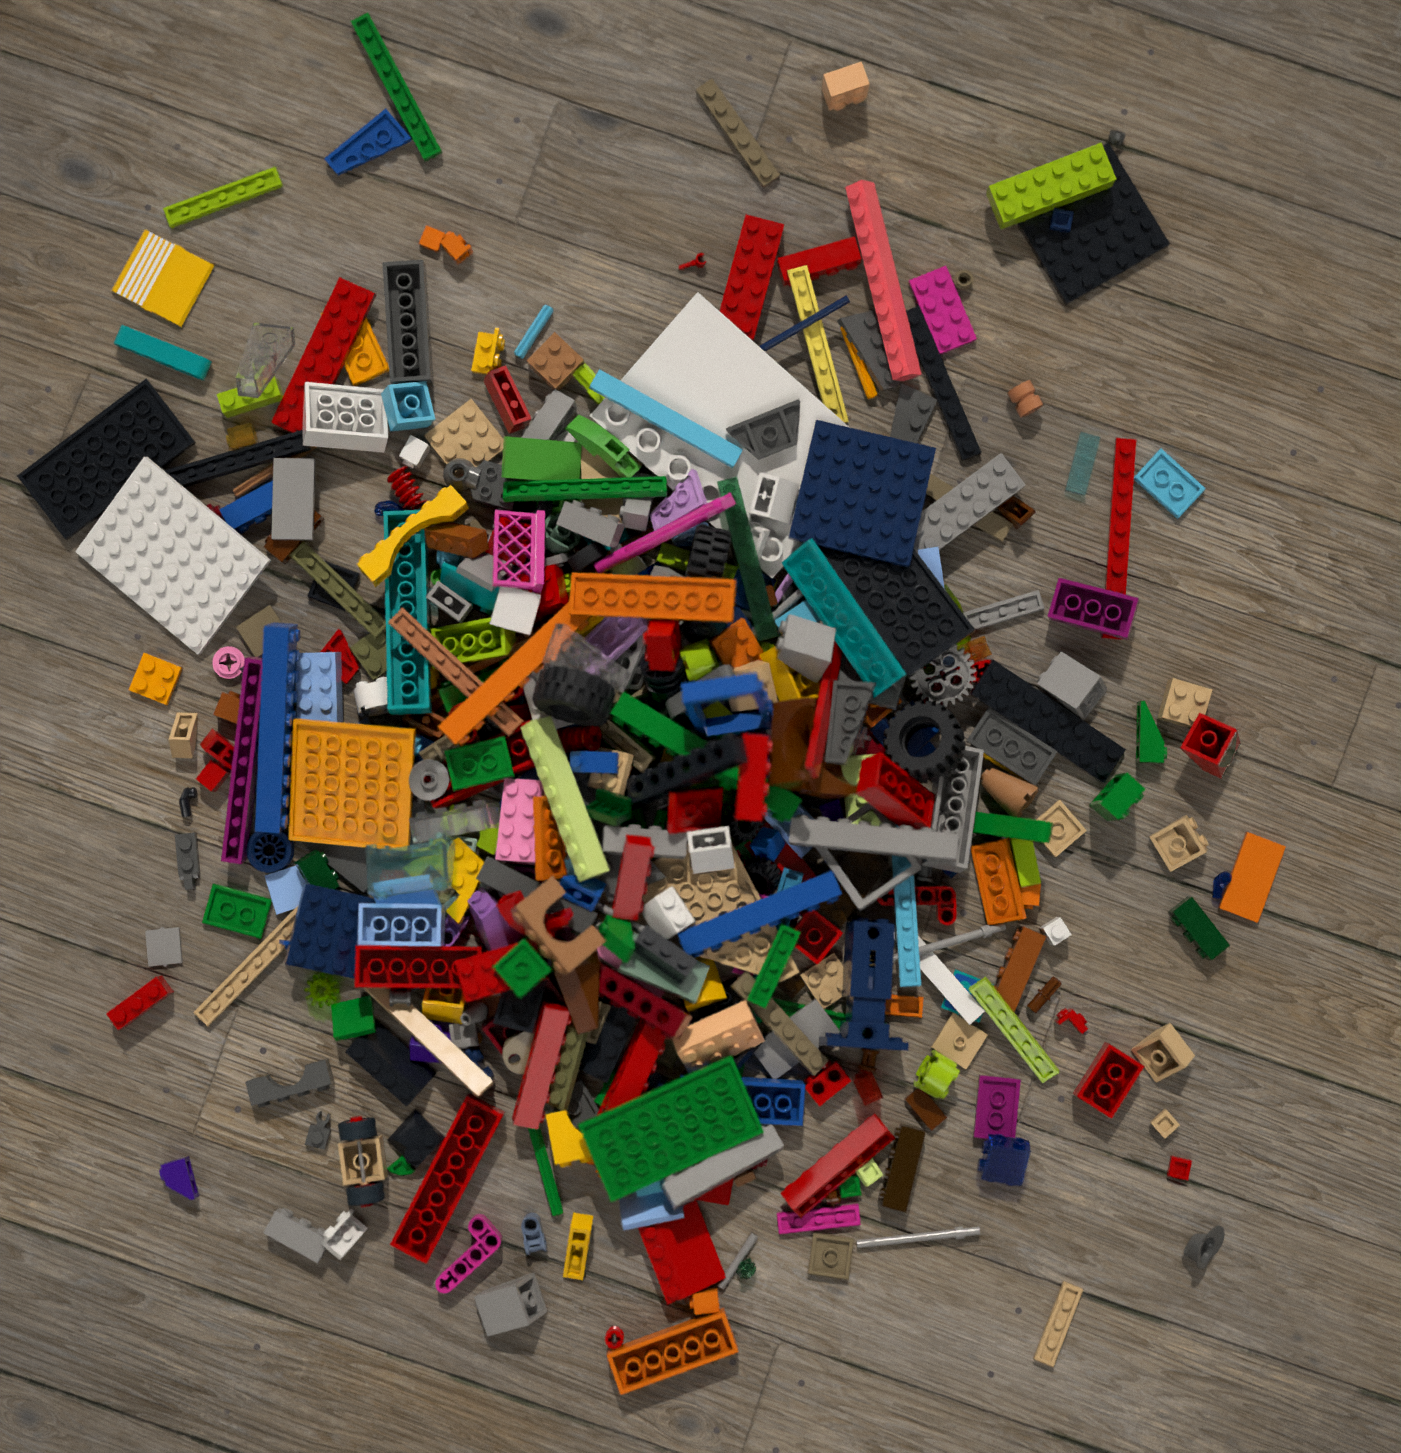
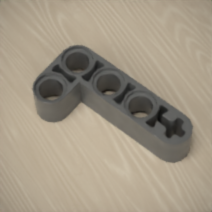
[665,665,735,729]

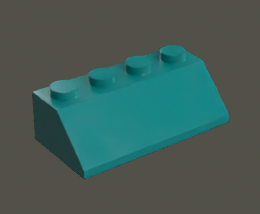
[440,562,500,616]

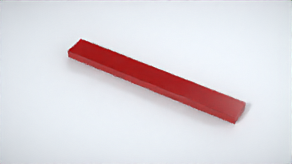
[805,640,843,778]

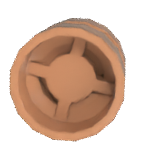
[1007,380,1044,418]

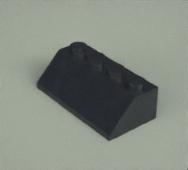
[345,1019,437,1107]

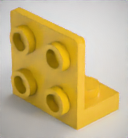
[471,327,505,375]

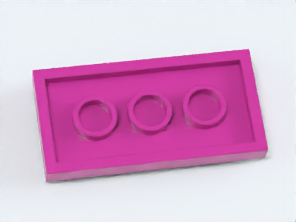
[908,266,977,355]

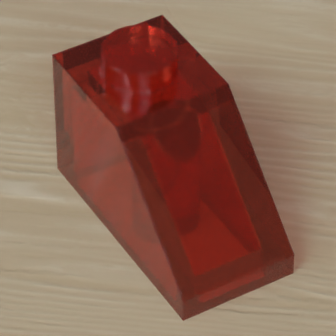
[852,1070,884,1106]

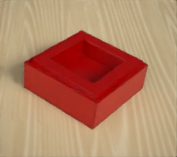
[1167,1155,1192,1181]

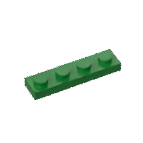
[747,924,801,1009]

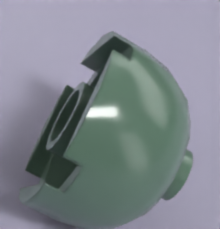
[544,513,581,555]

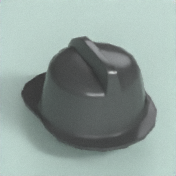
[1183,1226,1225,1269]

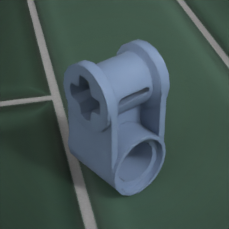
[521,1213,547,1255]

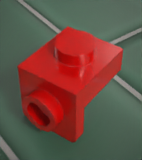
[1054,1008,1088,1034]

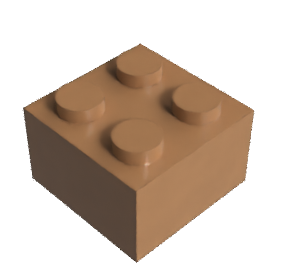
[527,332,585,391]

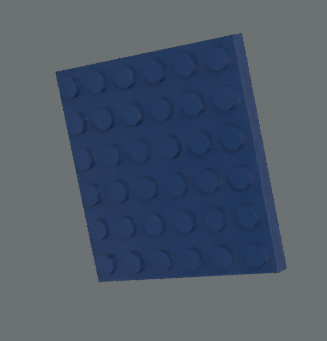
[788,420,936,567]

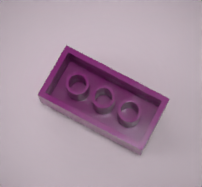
[1047,578,1140,640]

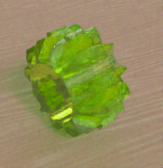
[304,973,340,1008]

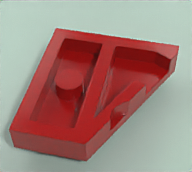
[320,629,360,685]

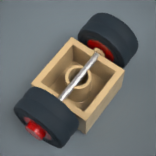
[338,1116,388,1207]

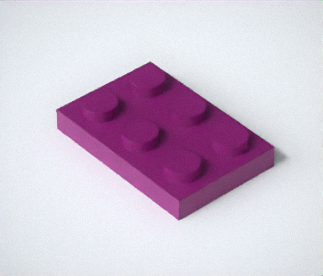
[973,1075,1021,1142]

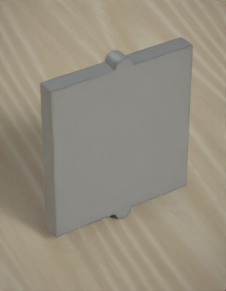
[145,927,183,967]

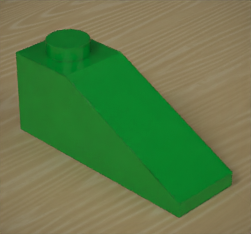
[1135,701,1167,764]

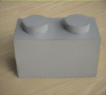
[426,581,473,623]

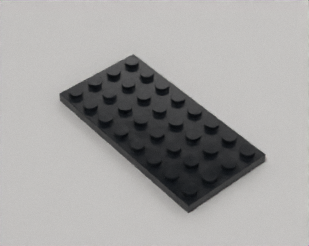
[17,378,196,540]
[818,546,975,678]

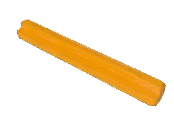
[840,326,877,399]

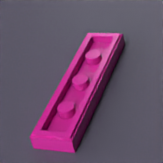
[777,1203,861,1234]

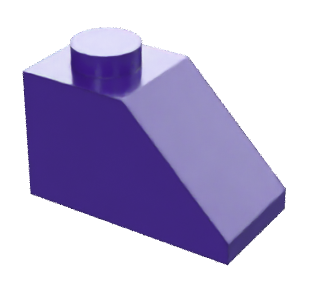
[159,1156,199,1200]

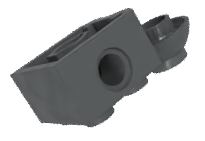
[443,458,524,512]

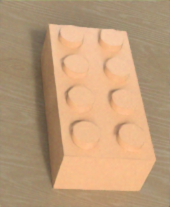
[672,1000,765,1073]

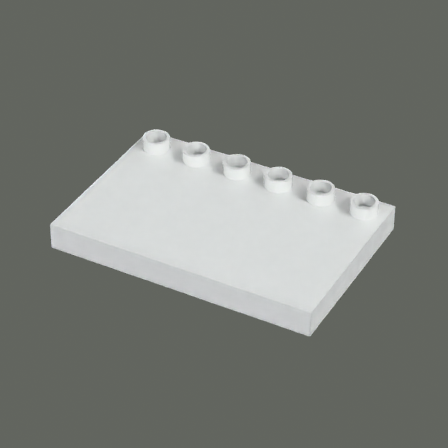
[590,292,849,578]

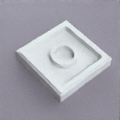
[490,587,541,635]

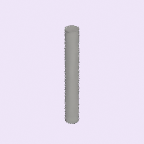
[717,1233,758,1289]

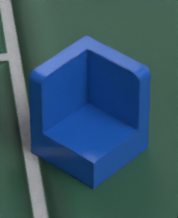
[750,828,785,862]

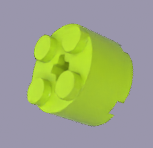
[680,638,720,682]
[913,1050,960,1099]

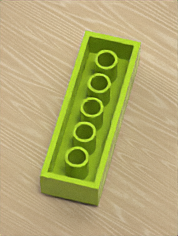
[986,142,1117,230]

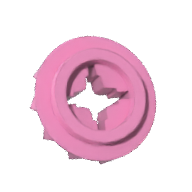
[212,646,245,679]

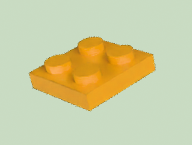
[128,653,183,705]

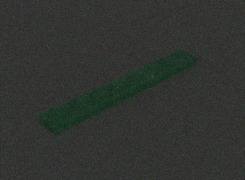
[717,477,778,641]

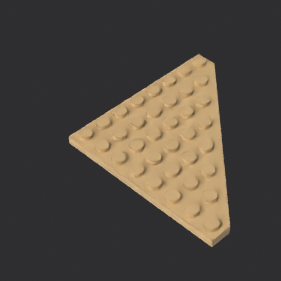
[594,825,799,982]

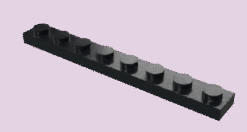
[906,306,981,461]
[164,430,311,488]

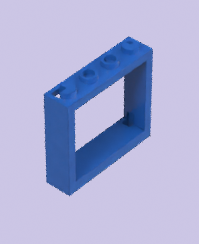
[681,672,773,740]

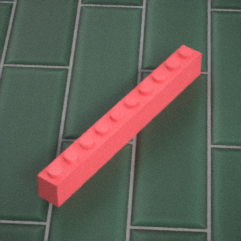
[845,180,922,381]

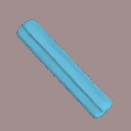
[514,305,553,359]

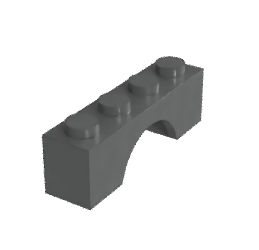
[245,1058,335,1108]

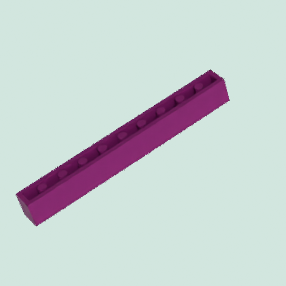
[221,657,262,864]

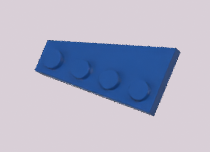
[324,109,412,176]

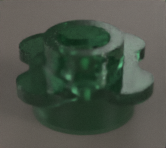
[736,1258,756,1280]

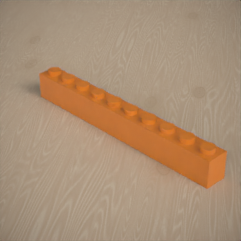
[438,601,597,746]

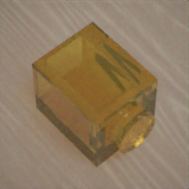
[226,423,259,450]

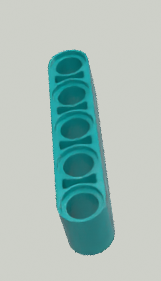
[113,325,212,381]

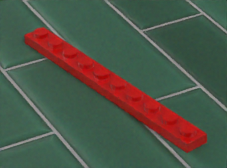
[1101,438,1137,640]

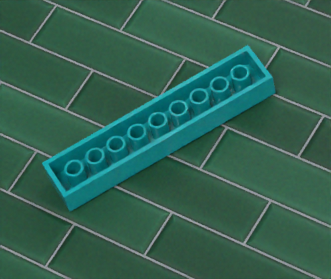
[383,510,432,715]

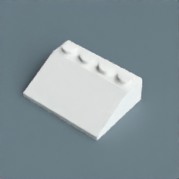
[303,382,388,453]

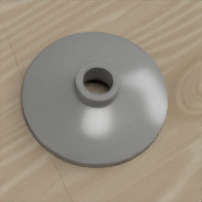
[409,759,449,800]

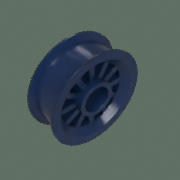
[246,831,294,873]

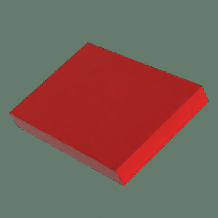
[667,786,723,834]

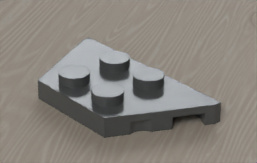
[726,399,800,460]

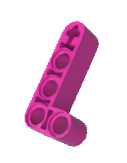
[435,1214,502,1293]

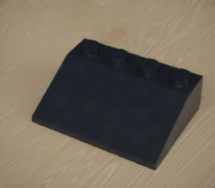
[564,991,637,1083]

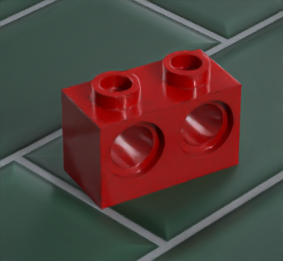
[804,1060,851,1107]

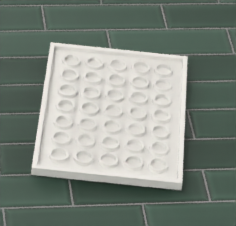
[75,457,271,655]

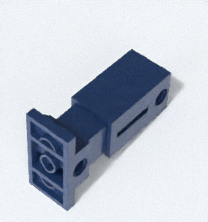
[819,918,909,1051]

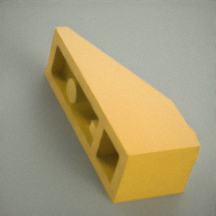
[563,1212,594,1280]

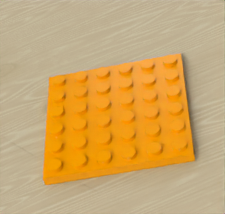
[288,718,416,852]

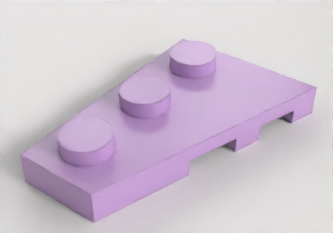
[650,469,707,531]

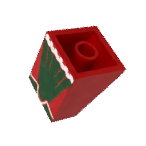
[1180,712,1241,779]

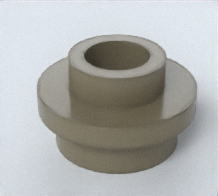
[953,270,974,290]

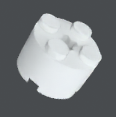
[354,677,389,716]

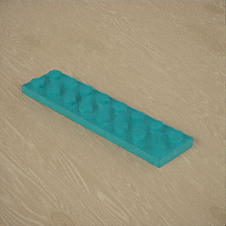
[781,539,906,698]

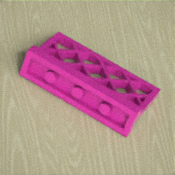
[492,510,545,593]

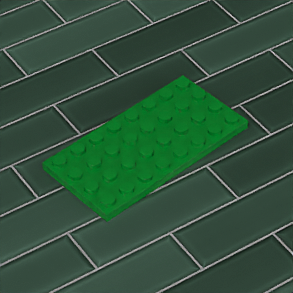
[578,1055,764,1202]

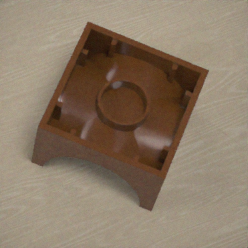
[768,697,867,799]

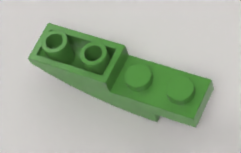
[565,415,641,478]

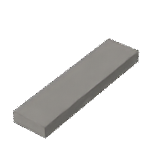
[963,590,1045,630]

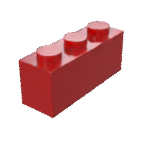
[484,365,532,434]
[106,976,174,1030]

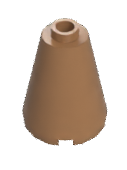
[980,768,1039,818]

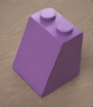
[468,887,524,951]

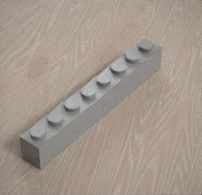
[789,815,959,862]

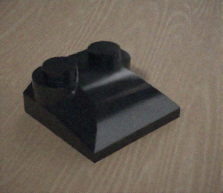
[387,1109,445,1168]

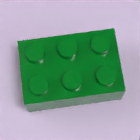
[1089,772,1145,821]

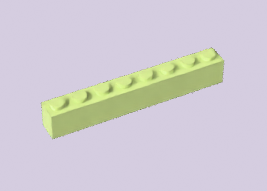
[521,716,610,882]

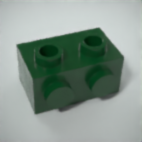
[294,850,339,889]

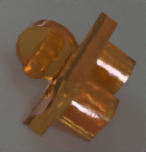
[957,636,992,667]

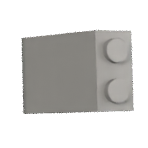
[775,614,836,683]
[1037,651,1107,721]
[474,1273,548,1336]

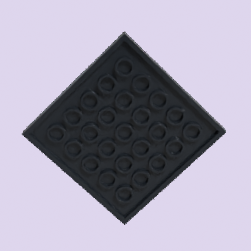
[1017,142,1170,305]

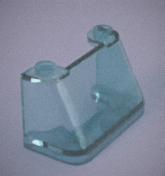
[366,832,455,900]

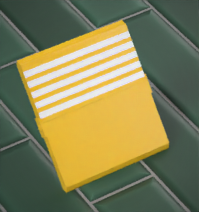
[111,230,214,327]

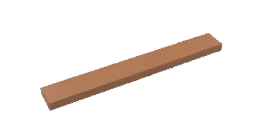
[388,607,523,737]

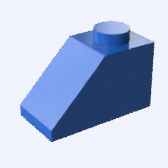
[570,751,619,773]
[560,875,607,912]

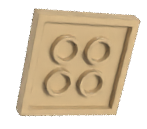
[424,399,504,478]

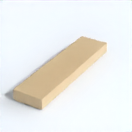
[1033,1281,1083,1367]

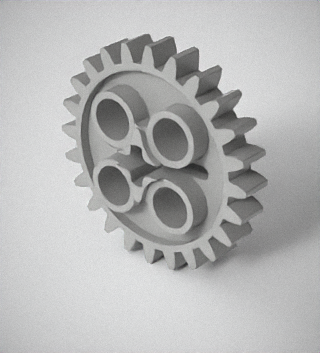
[909,644,976,707]

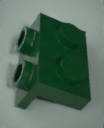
[585,788,632,826]

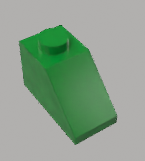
[598,915,635,963]

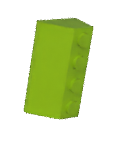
[431,618,516,669]

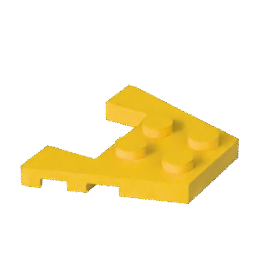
[403,837,484,924]

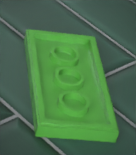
[501,436,582,480]

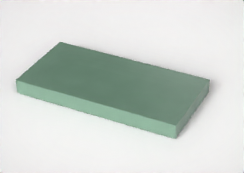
[618,933,710,1004]

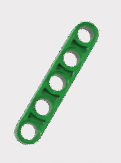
[972,812,1053,844]

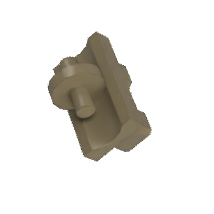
[419,736,459,763]

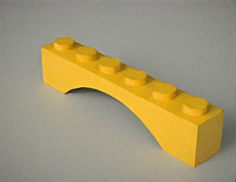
[357,485,469,587]

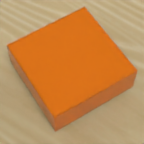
[419,225,445,253]

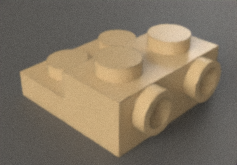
[1149,815,1209,872]

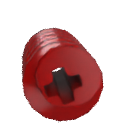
[387,466,427,510]
[557,726,602,753]

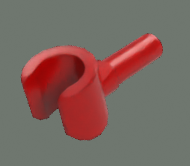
[679,253,707,270]

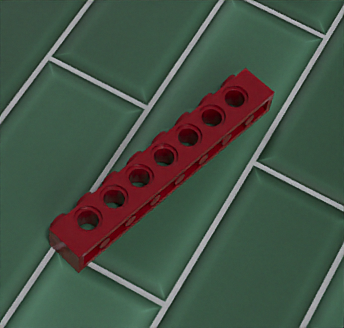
[552,934,692,1040]

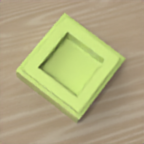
[856,1158,883,1187]

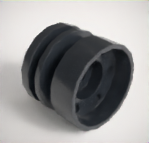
[640,654,689,703]

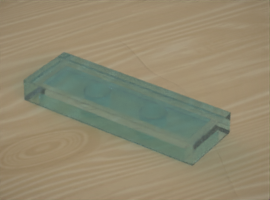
[1065,432,1100,496]

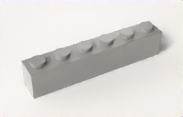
[662,1124,784,1210]

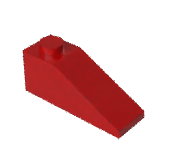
[200,728,234,770]

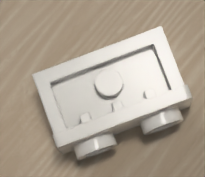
[321,1208,368,1260]

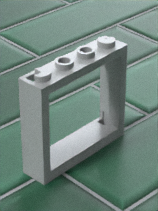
[816,803,922,911]

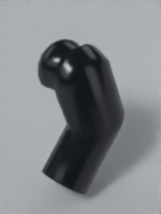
[179,787,197,817]

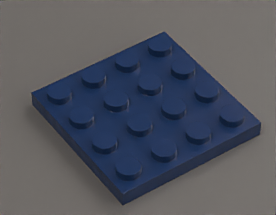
[284,883,376,979]

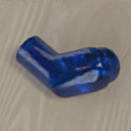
[374,500,404,516]
[1212,871,1232,899]

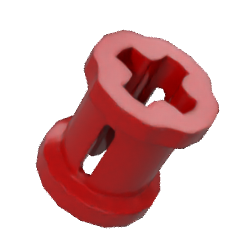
[605,1326,624,1349]

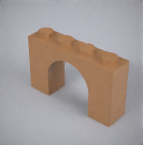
[510,876,605,976]

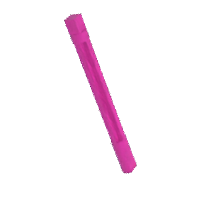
[594,492,736,574]

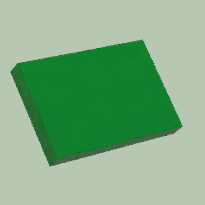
[444,736,515,791]
[202,883,272,939]

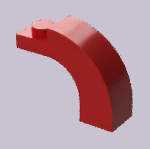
[496,890,574,937]

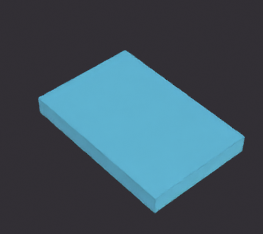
[1134,448,1206,519]

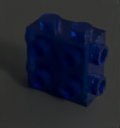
[977,1133,1031,1186]

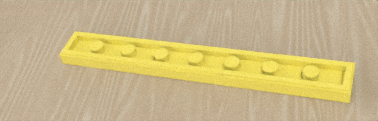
[787,265,849,423]

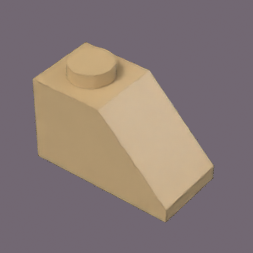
[169,712,198,758]

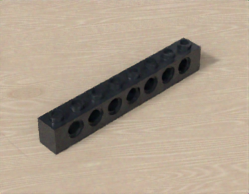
[619,734,749,810]

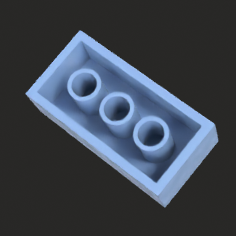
[296,652,343,722]
[358,903,445,946]

